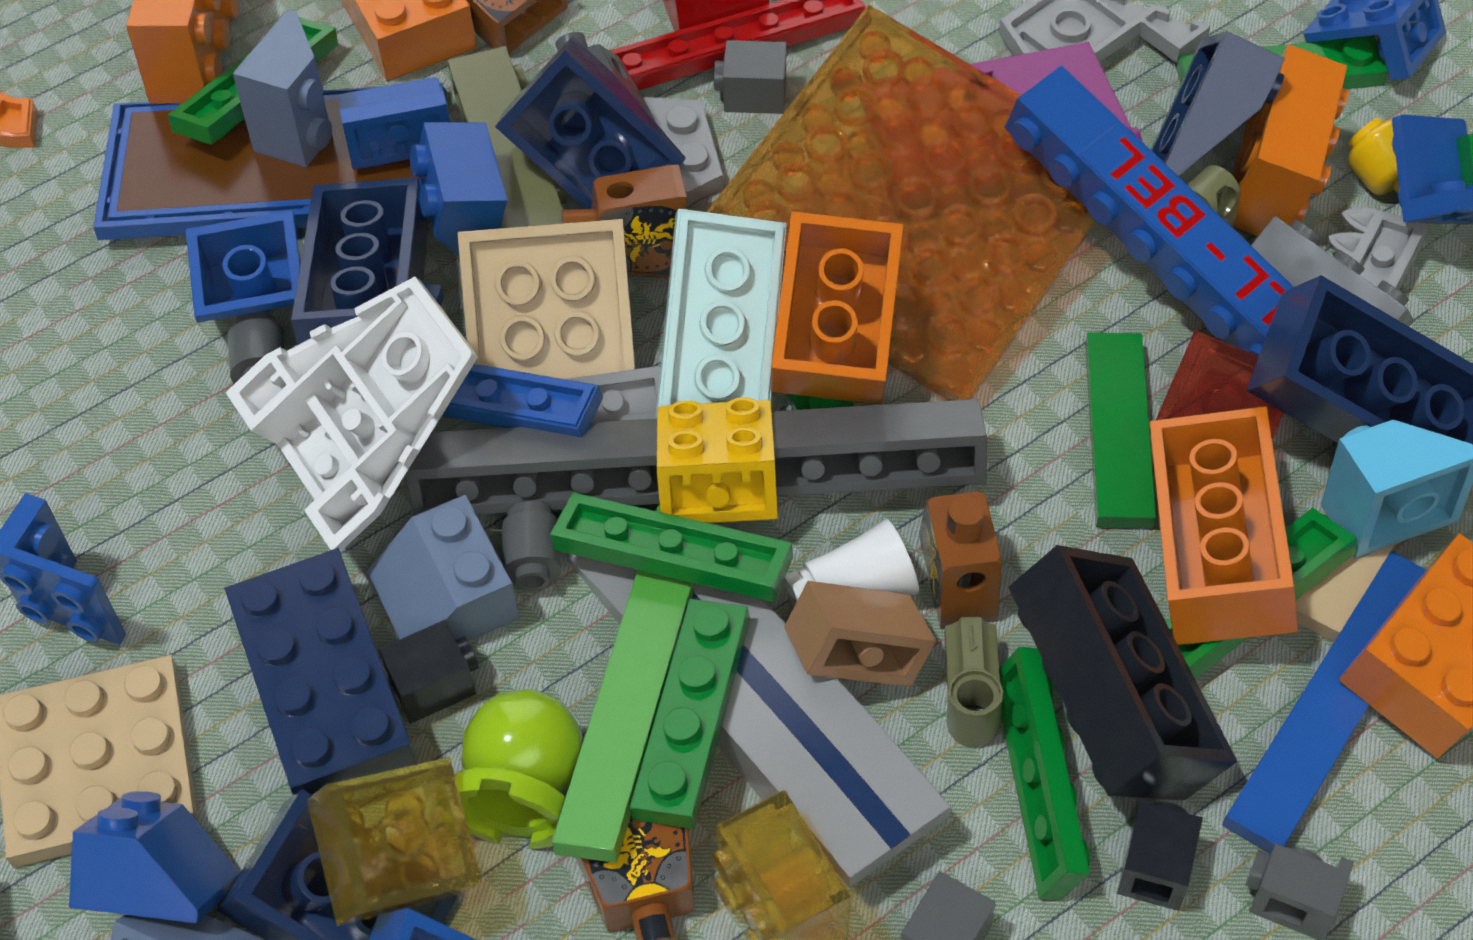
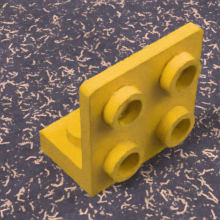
[657,397,778,523]

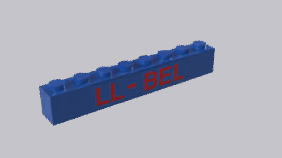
[1004,65,1294,373]

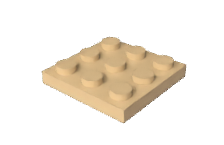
[458,219,636,379]
[0,655,199,868]

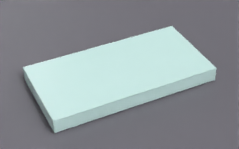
[655,208,787,419]

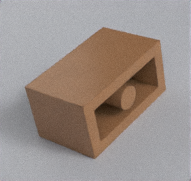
[784,581,936,687]

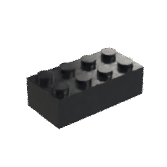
[1008,545,1238,801]

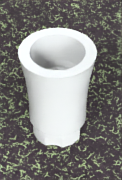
[783,519,919,608]

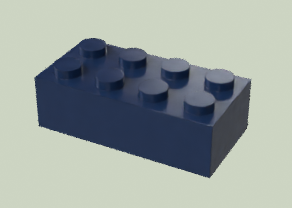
[291,178,429,345]
[1246,275,1473,444]
[224,548,421,809]

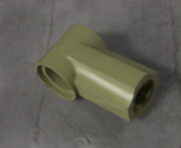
[944,617,1003,747]

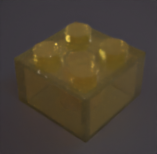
[307,757,482,926]
[712,790,851,940]

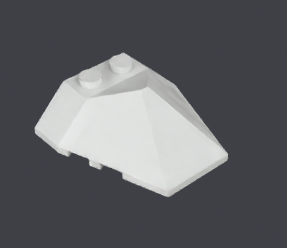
[226,277,478,552]

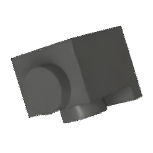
[1245,843,1354,940]

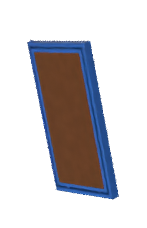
[93,83,447,240]

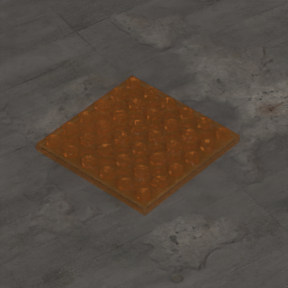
[707,5,1097,401]

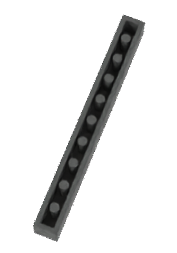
[406,399,987,516]

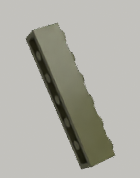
[447,46,567,228]

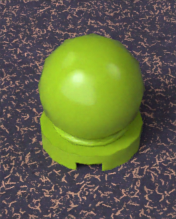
[443,689,583,849]

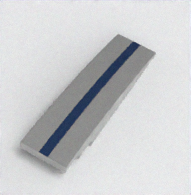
[567,504,951,888]

